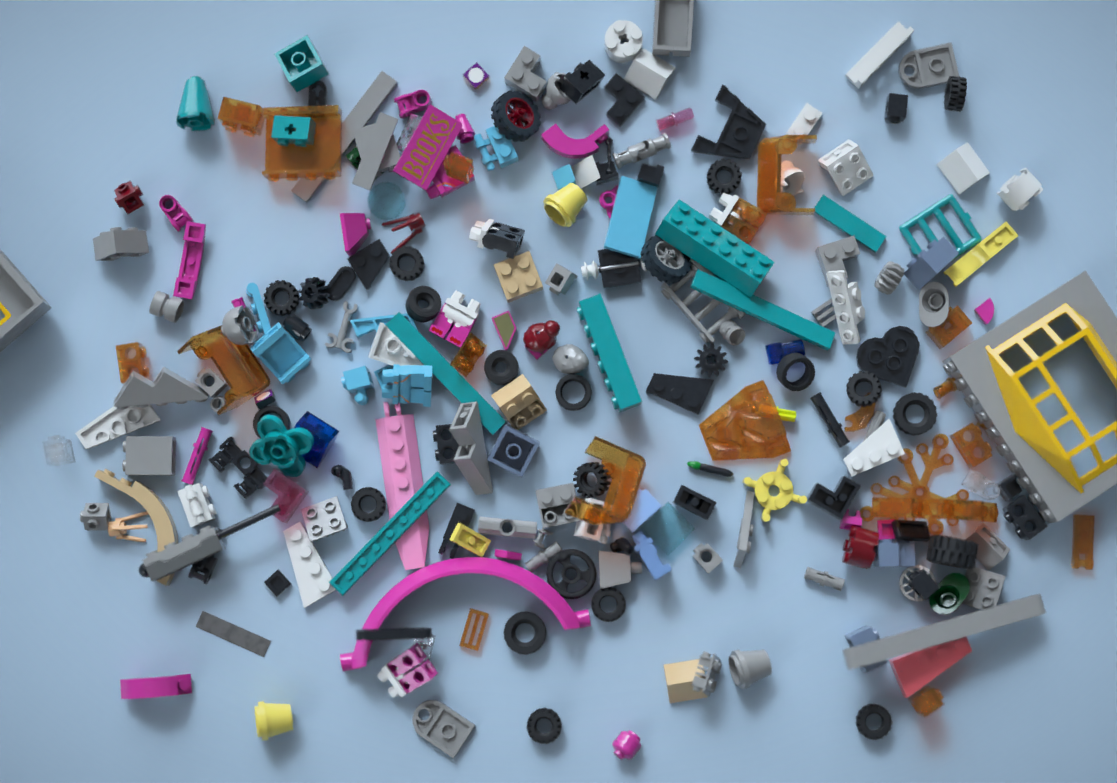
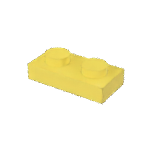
[449,523,491,557]

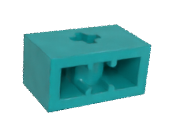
[271,115,316,147]

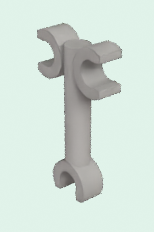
[325,301,358,353]

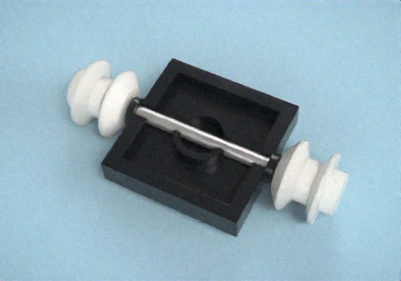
[581,249,647,289]

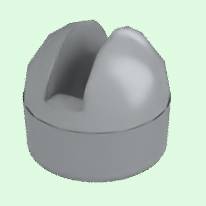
[210,396,227,412]

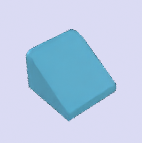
[552,164,576,190]

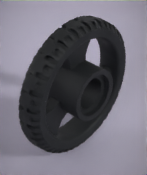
[546,549,596,599]

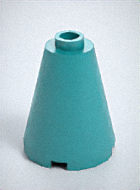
[176,76,215,131]

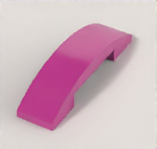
[173,221,206,300]

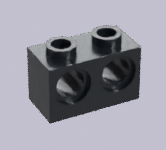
[433,424,459,465]
[1002,495,1048,540]

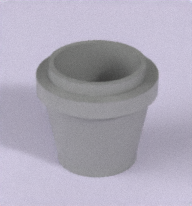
[728,649,772,689]

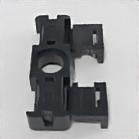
[209,437,272,499]

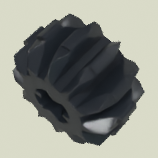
[298,277,331,309]

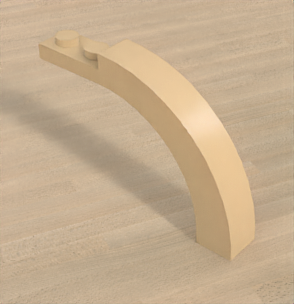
[94,469,178,586]

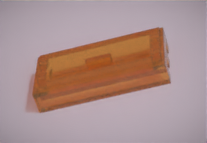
[459,608,489,651]

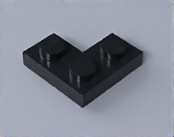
[604,73,645,127]

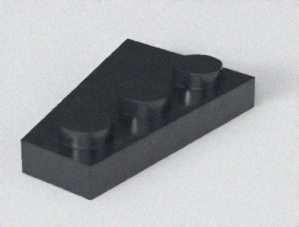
[646,373,714,415]

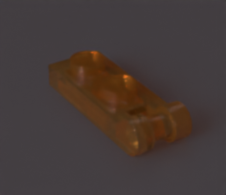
[1071,514,1095,570]

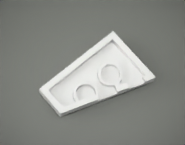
[843,419,905,477]

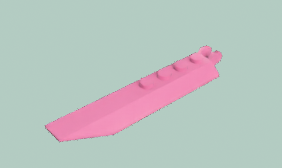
[376,402,429,570]

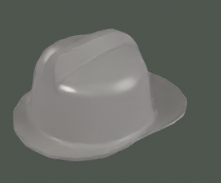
[919,282,950,327]

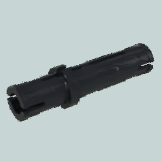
[810,392,850,448]

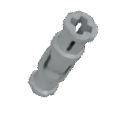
[612,133,671,169]

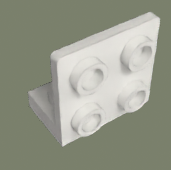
[818,140,873,196]

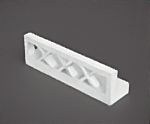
[845,21,914,89]

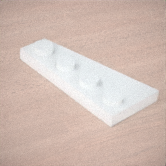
[75,404,161,449]

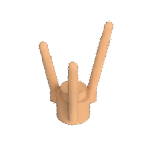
[108,511,148,542]

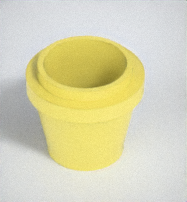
[543,183,588,227]
[254,701,293,741]

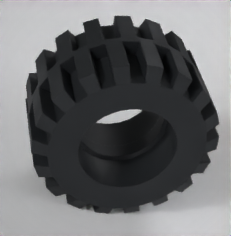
[926,535,979,569]

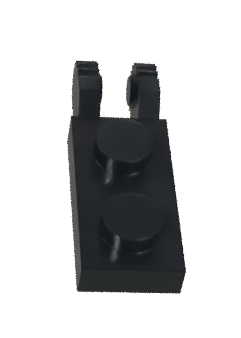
[438,503,475,559]

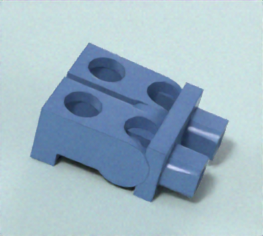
[632,530,672,581]

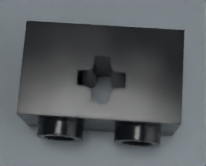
[560,60,605,104]

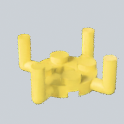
[742,459,807,522]

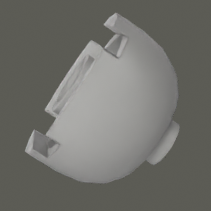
[221,306,257,345]

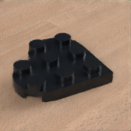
[856,326,920,388]

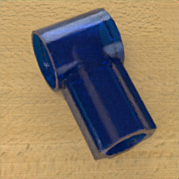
[765,339,805,365]

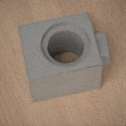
[195,367,228,398]
[692,543,723,573]

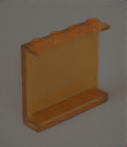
[262,105,342,181]

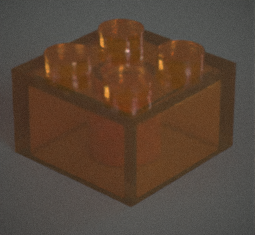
[217,97,266,137]

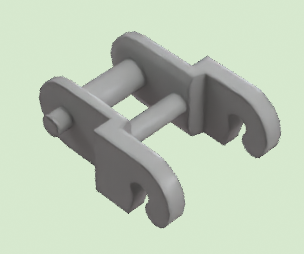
[533,528,553,550]

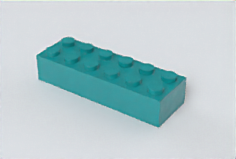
[655,199,775,298]
[577,293,642,413]

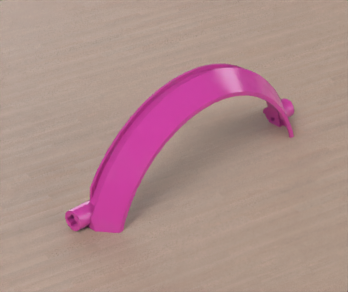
[340,557,591,672]

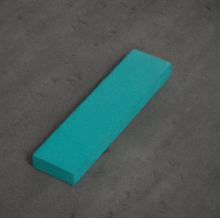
[812,194,887,253]

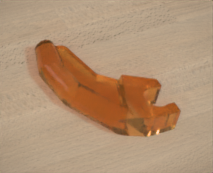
[844,392,876,432]

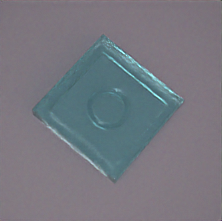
[641,502,695,556]

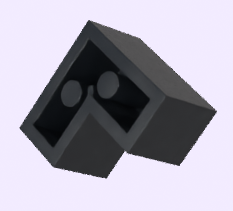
[807,476,861,520]

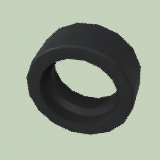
[776,353,815,391]
[555,374,592,411]
[253,406,291,439]

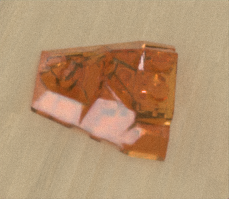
[698,380,791,461]

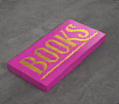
[393,104,463,191]

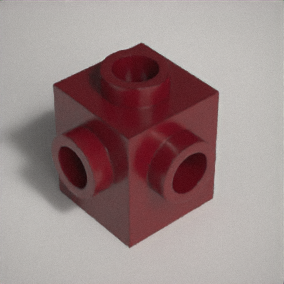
[114,180,144,214]

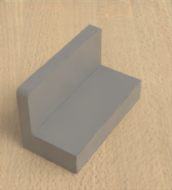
[965,522,1010,570]

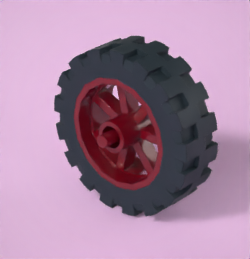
[491,90,541,142]

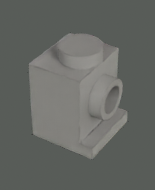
[545,263,578,295]

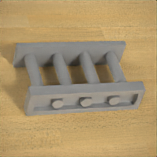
[661,259,746,344]

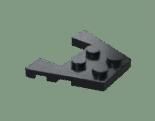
[691,84,766,159]

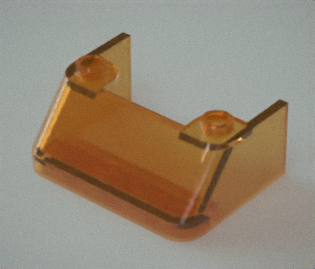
[757,135,817,215]
[177,325,270,415]
[564,436,646,525]

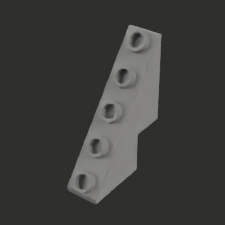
[114,366,208,409]
[449,402,493,495]

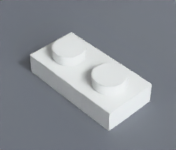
[785,103,822,145]

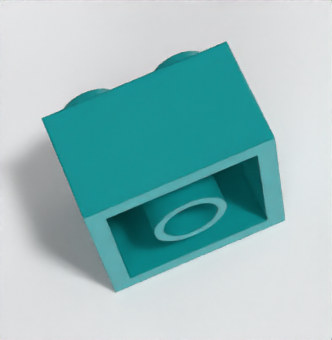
[274,35,329,92]

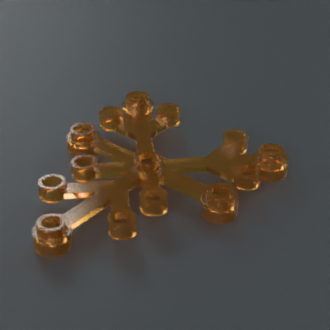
[859,434,979,535]

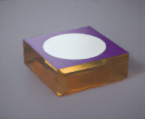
[463,62,490,90]

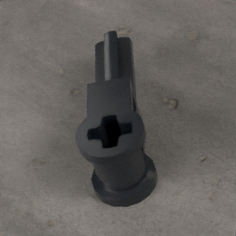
[188,527,222,585]

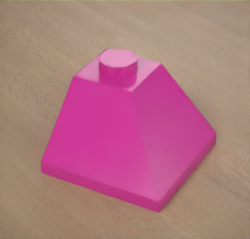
[339,213,372,257]

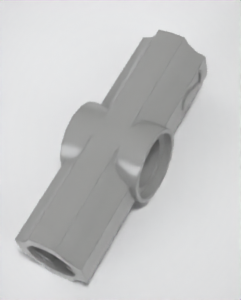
[478,517,537,539]

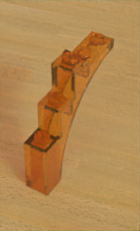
[872,497,998,523]

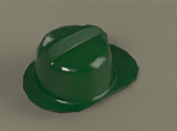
[929,573,970,615]

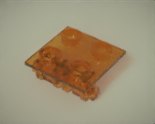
[450,333,487,377]

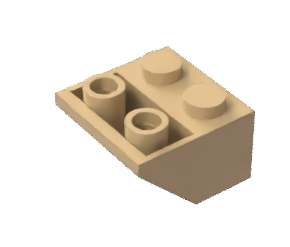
[491,374,547,430]

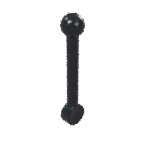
[605,138,613,175]

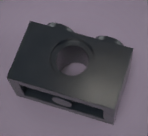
[672,485,717,520]

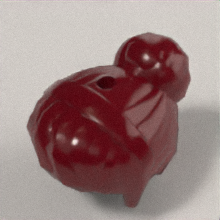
[523,320,560,354]

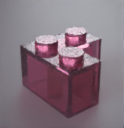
[263,469,309,523]

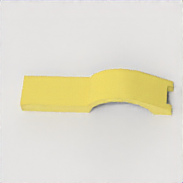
[943,221,1019,287]

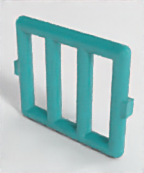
[899,194,982,259]

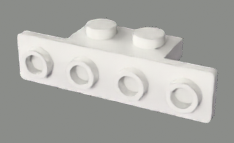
[826,270,865,344]

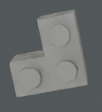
[504,46,547,102]
[93,227,149,261]
[815,236,860,286]

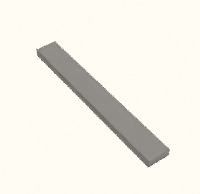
[291,71,397,203]

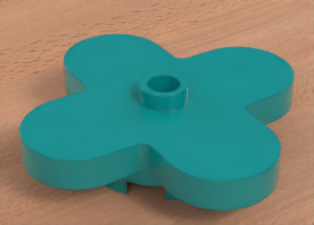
[249,415,314,477]

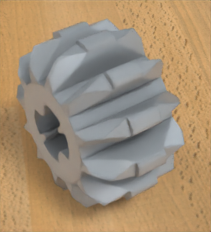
[874,261,904,295]

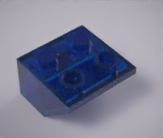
[294,411,339,468]

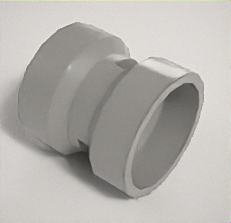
[719,320,745,345]

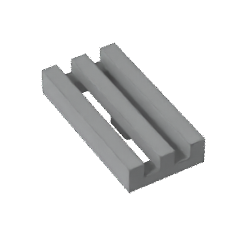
[811,298,836,327]

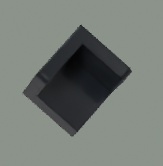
[595,161,619,185]
[637,163,664,187]
[995,474,1023,501]

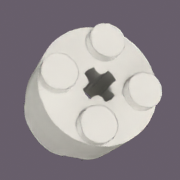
[604,20,643,63]
[997,167,1043,211]

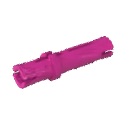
[181,427,213,485]

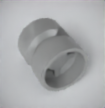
[149,291,184,323]

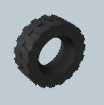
[893,392,937,436]
[504,611,546,655]

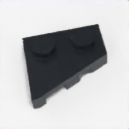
[347,239,390,290]

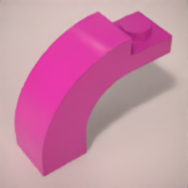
[541,123,609,159]
[120,674,192,699]

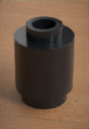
[283,314,312,342]

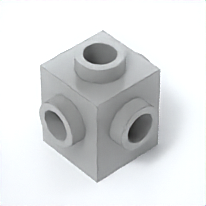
[80,503,111,530]

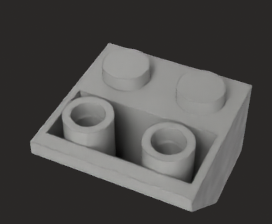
[535,483,581,528]

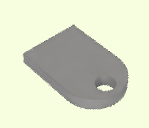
[899,43,959,89]
[412,700,475,758]

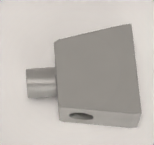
[598,551,642,588]

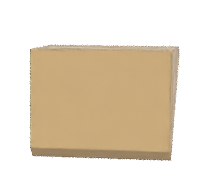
[663,659,708,703]

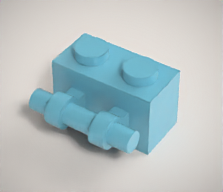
[474,126,518,171]
[341,366,374,406]

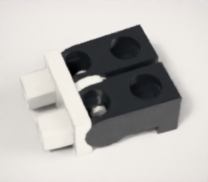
[469,219,525,259]

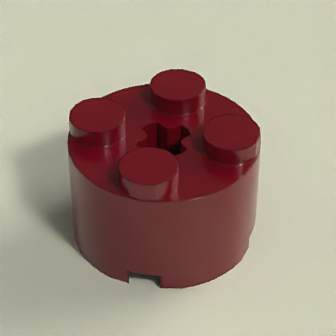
[842,525,879,569]

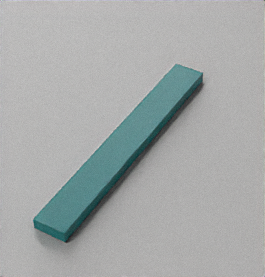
[690,269,836,351]
[386,312,506,435]
[329,471,451,596]

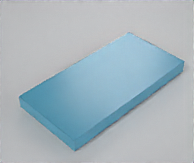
[603,176,658,259]

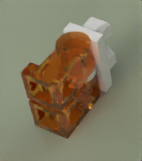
[709,193,768,245]

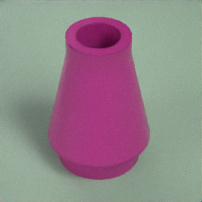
[455,114,475,143]

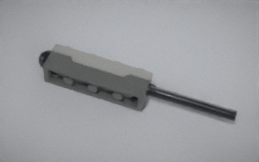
[139,504,281,581]

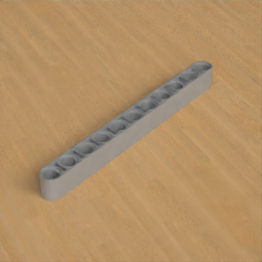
[843,594,1046,670]

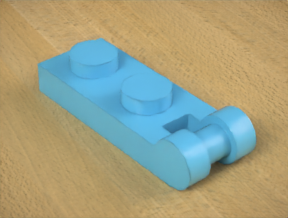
[246,283,271,335]

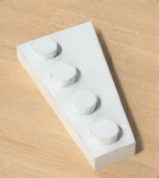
[283,522,336,608]

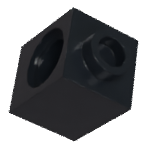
[884,93,908,124]
[907,570,940,600]

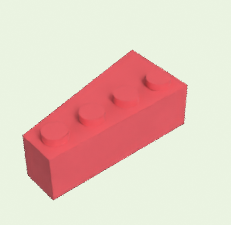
[889,637,972,698]

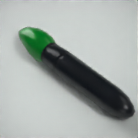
[687,461,734,477]

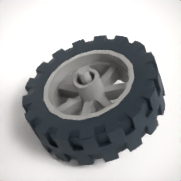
[640,235,691,284]

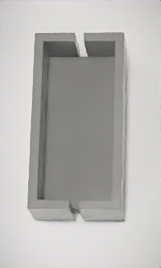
[652,0,694,57]

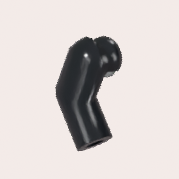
[331,465,353,490]
[610,537,634,555]

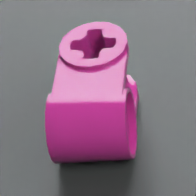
[394,90,432,118]
[159,195,194,232]

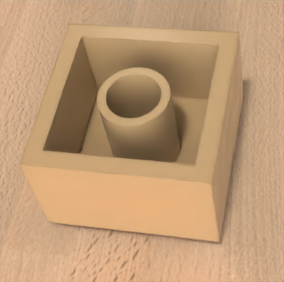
[494,251,543,303]

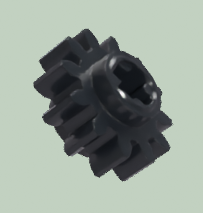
[694,343,728,378]

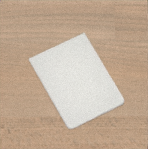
[571,155,600,189]

